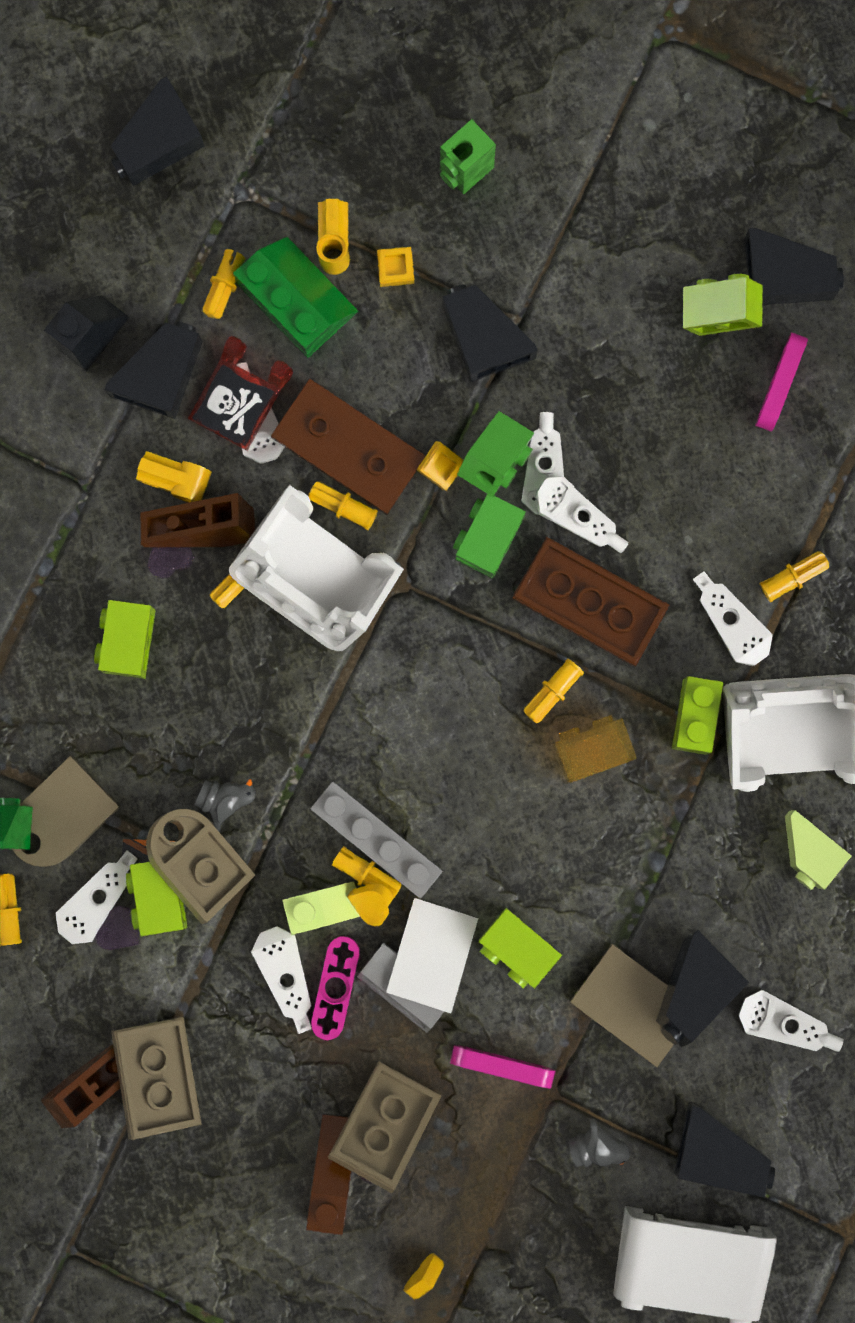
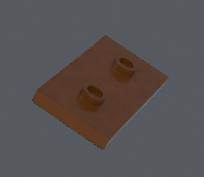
[271,379,425,515]
[512,537,670,667]

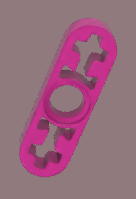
[755,332,808,432]
[311,936,360,1040]
[450,1045,555,1089]

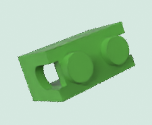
[440,119,496,195]
[457,411,534,497]
[453,494,526,579]

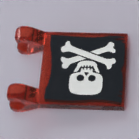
[188,336,293,451]

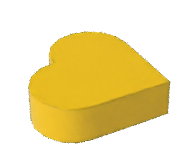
[347,883,392,926]
[404,1253,444,1300]

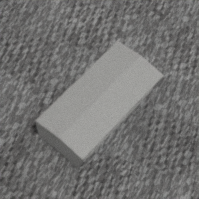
[357,943,444,1033]

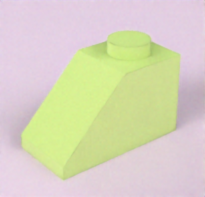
[785,810,851,890]
[283,881,360,935]

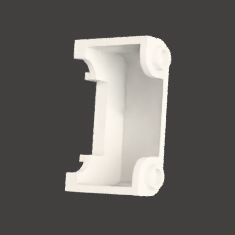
[229,485,404,651]
[723,674,855,792]
[613,1206,777,1323]

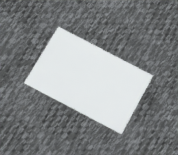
[386,898,478,1013]

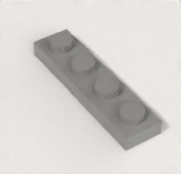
[311,782,443,899]

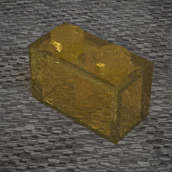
[553,715,637,784]

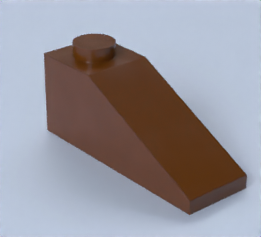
[140,493,255,547]
[41,1044,120,1128]
[306,1114,352,1235]

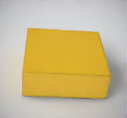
[377,247,415,287]
[417,441,464,491]

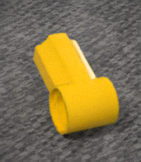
[316,199,350,275]
[136,451,212,503]

